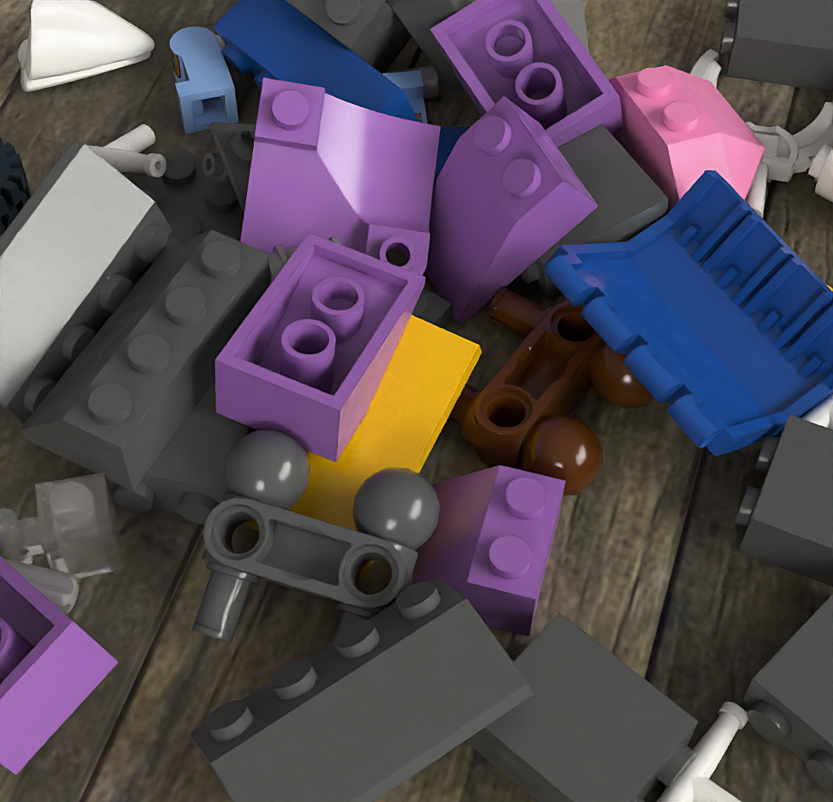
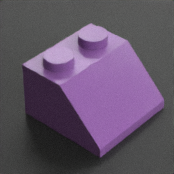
[412,465,566,636]

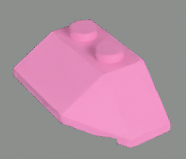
[609,65,765,213]

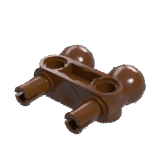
[448,287,655,497]

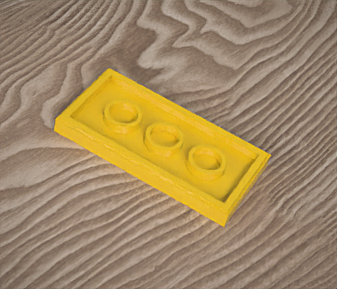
[243,315,482,584]

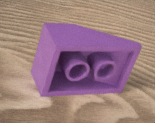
[430,0,624,147]
[425,96,598,324]
[215,232,425,462]
[0,556,118,774]

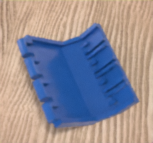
[544,170,833,457]

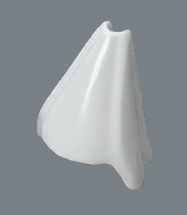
[18,0,155,92]

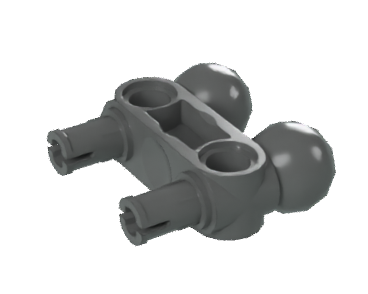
[192,429,440,643]

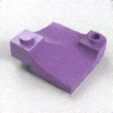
[240,78,441,276]

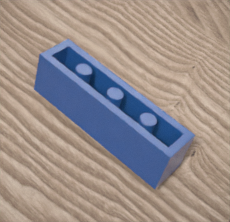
[213,0,419,122]

